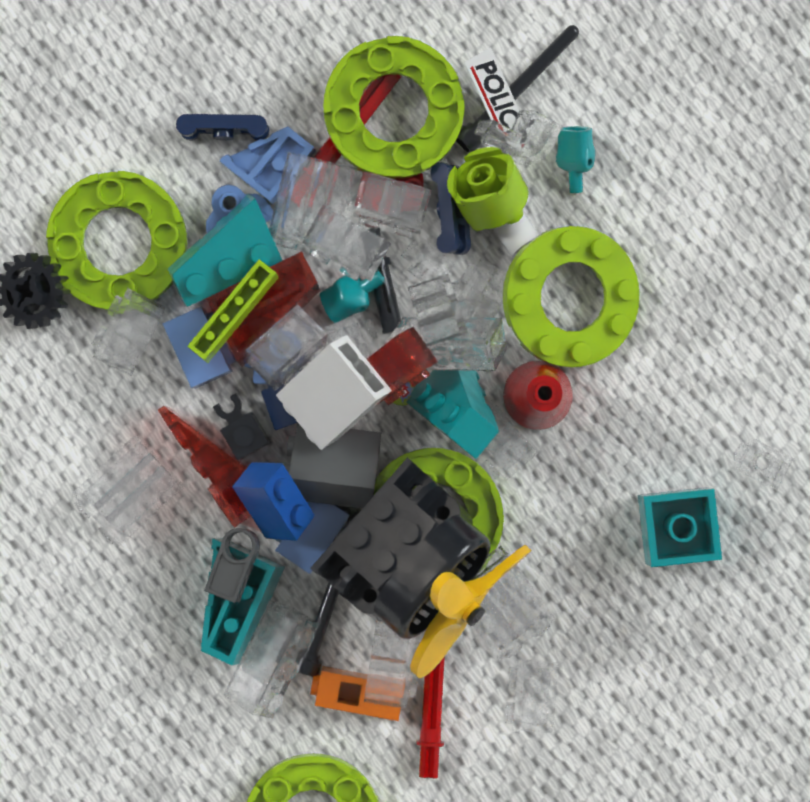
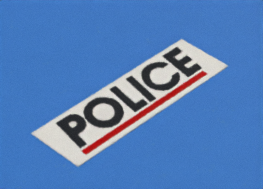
[464,47,530,153]

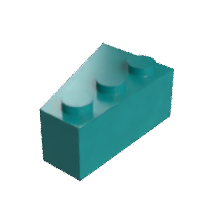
[168,194,283,307]

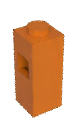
[310,666,405,721]

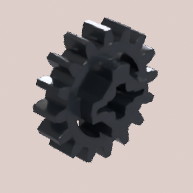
[0,253,71,329]

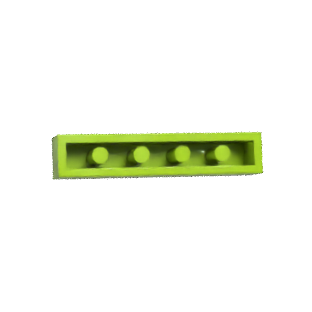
[187,259,279,363]

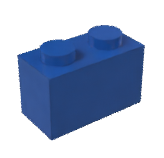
[232,462,315,541]

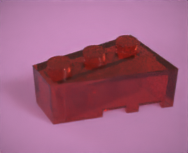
[206,251,321,367]

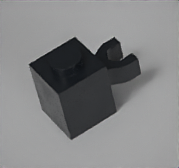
[213,393,271,461]

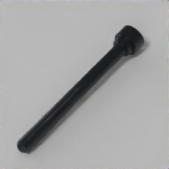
[456,25,579,153]
[291,513,358,677]

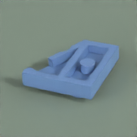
[220,126,316,204]

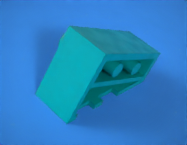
[406,349,499,459]
[201,538,285,666]

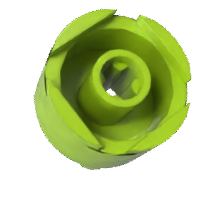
[447,147,528,231]

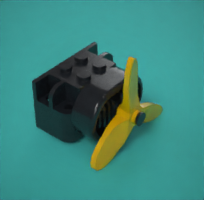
[310,457,532,678]

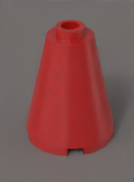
[503,361,573,430]

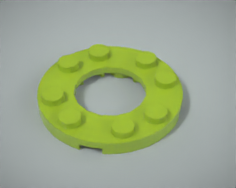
[323,36,465,179]
[46,171,187,311]
[503,226,640,367]
[374,448,504,569]
[247,753,379,802]

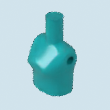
[556,126,596,193]
[320,271,385,324]

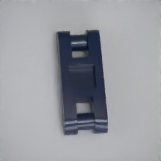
[176,114,270,141]
[430,162,471,255]

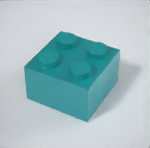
[638,487,722,567]

